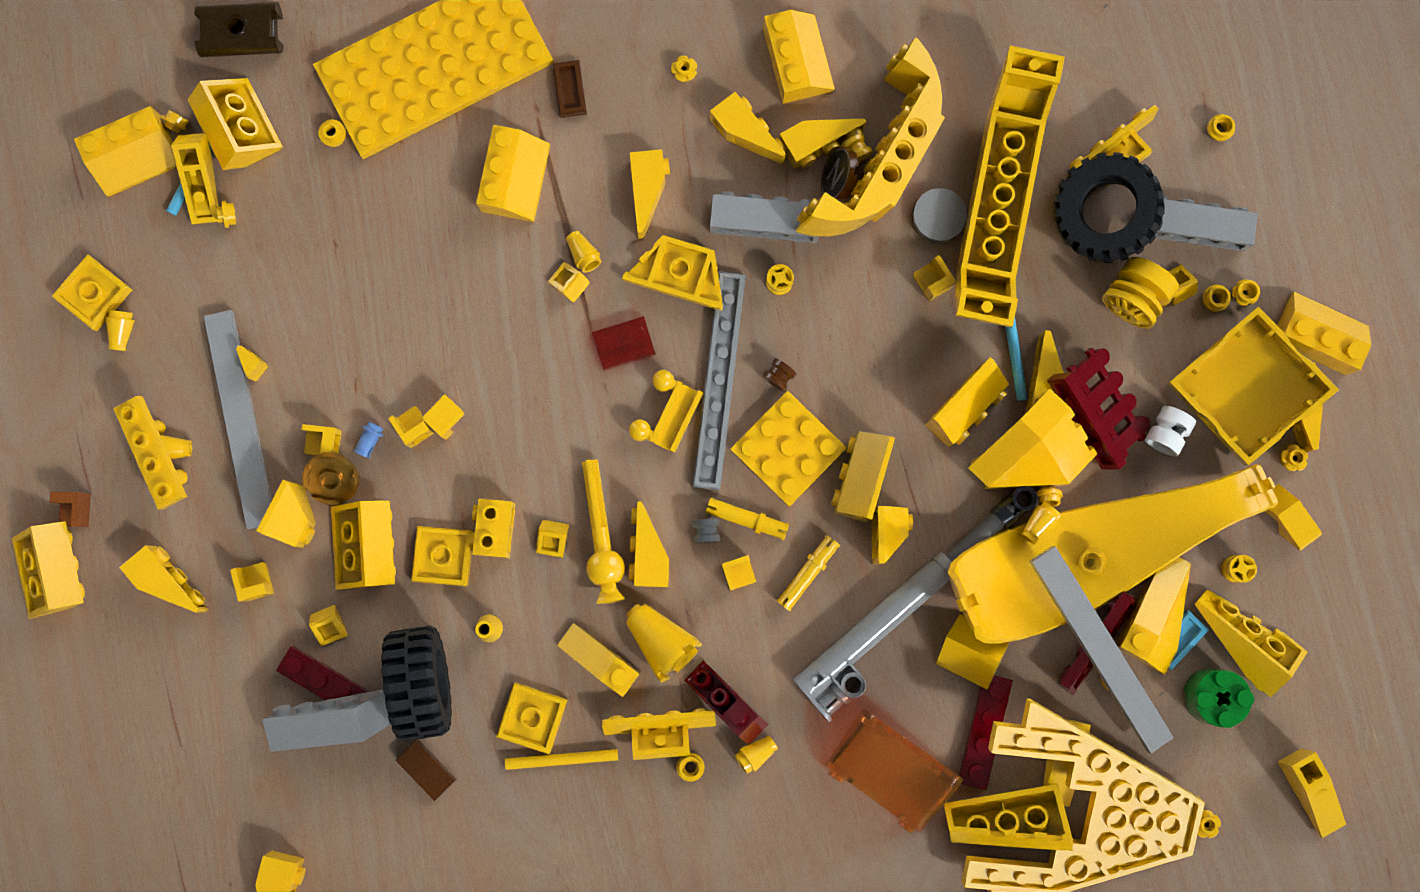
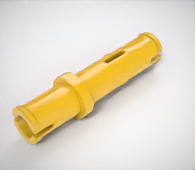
[705,497,789,540]
[776,535,841,611]

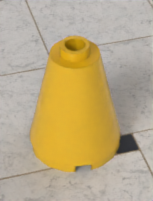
[626,604,702,683]

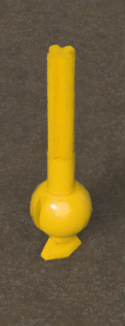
[582,459,625,604]

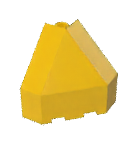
[968,388,1097,489]

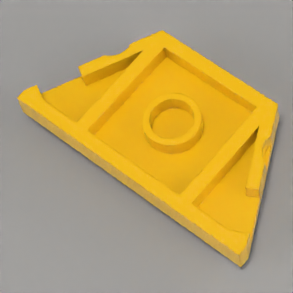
[622,235,723,311]

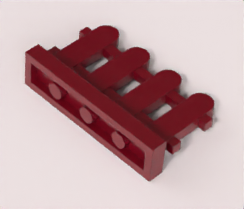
[1047,348,1150,470]

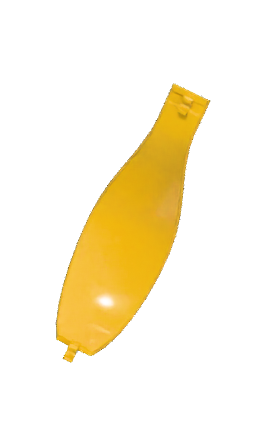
[948,464,1278,644]

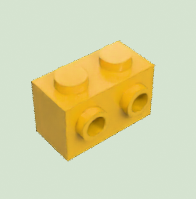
[469,499,516,558]

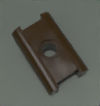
[194,2,284,58]

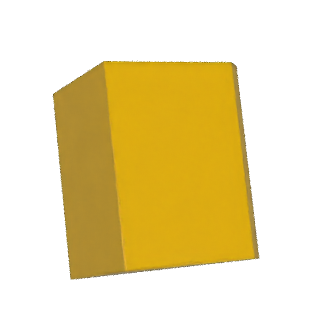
[936,614,1010,690]

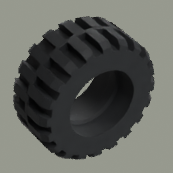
[1053,152,1165,263]
[381,625,452,742]

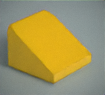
[548,261,589,302]
[1168,264,1198,305]
[236,345,269,382]
[536,520,569,558]
[309,605,347,647]

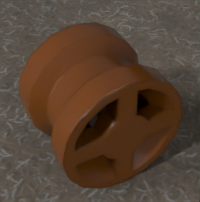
[762,358,797,392]

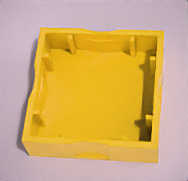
[1168,306,1339,466]

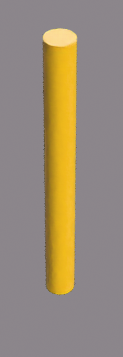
[505,749,619,770]

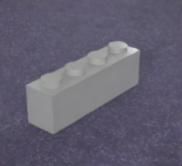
[710,192,819,243]
[1155,196,1258,252]

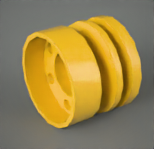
[1102,257,1179,329]

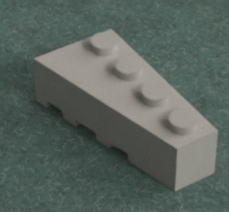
[262,689,390,752]

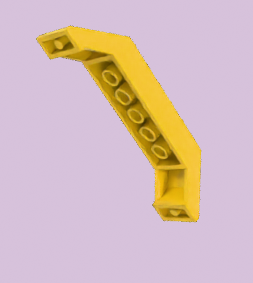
[955,45,1065,327]

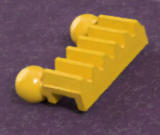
[629,370,703,453]

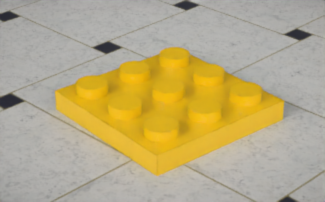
[730,391,847,507]

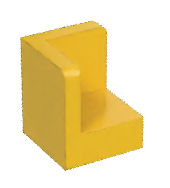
[913,255,957,302]
[422,394,464,440]
[388,406,434,448]
[301,424,342,455]
[721,555,756,591]
[230,562,274,602]

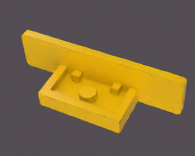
[1067,105,1159,186]
[602,708,716,760]

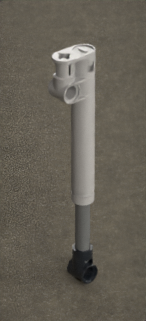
[793,486,1038,723]

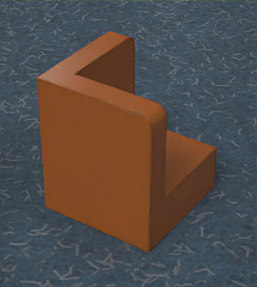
[49,491,91,527]

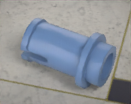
[353,421,384,458]

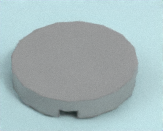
[912,188,967,243]

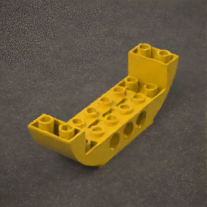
[795,37,945,237]

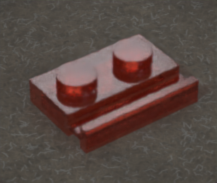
[592,316,656,371]

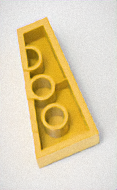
[943,784,1073,851]

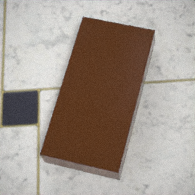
[553,60,587,118]
[395,740,457,801]

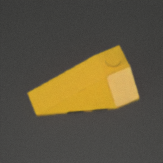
[1195,589,1308,697]

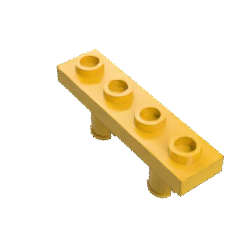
[113,396,188,510]

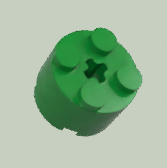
[1184,668,1254,728]

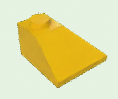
[256,480,316,548]
[871,506,913,564]

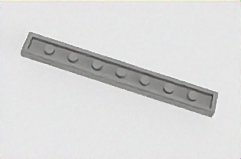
[693,271,746,491]
[204,310,272,530]
[1029,546,1174,753]

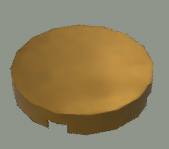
[302,452,360,505]

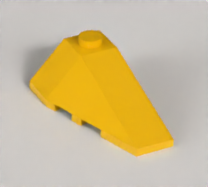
[1115,557,1191,675]

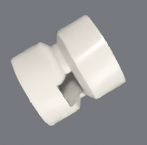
[1145,406,1196,457]

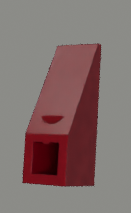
[684,660,768,745]

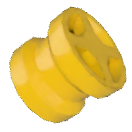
[840,133,873,164]
[766,264,794,295]
[1221,555,1257,583]

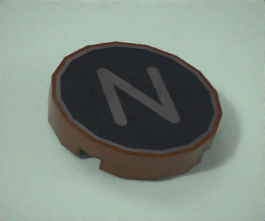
[821,147,859,201]

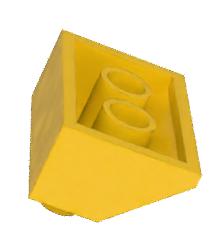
[763,10,835,104]
[188,78,283,170]
[74,106,177,197]
[476,125,550,222]
[1277,292,1371,375]
[925,357,1009,447]
[831,431,895,522]
[331,501,396,590]
[11,521,85,619]

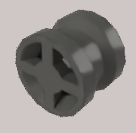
[692,519,721,543]

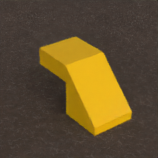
[1265,484,1322,551]

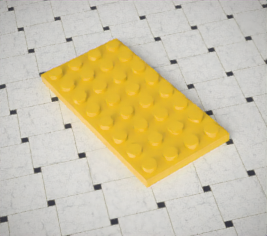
[313,0,554,160]

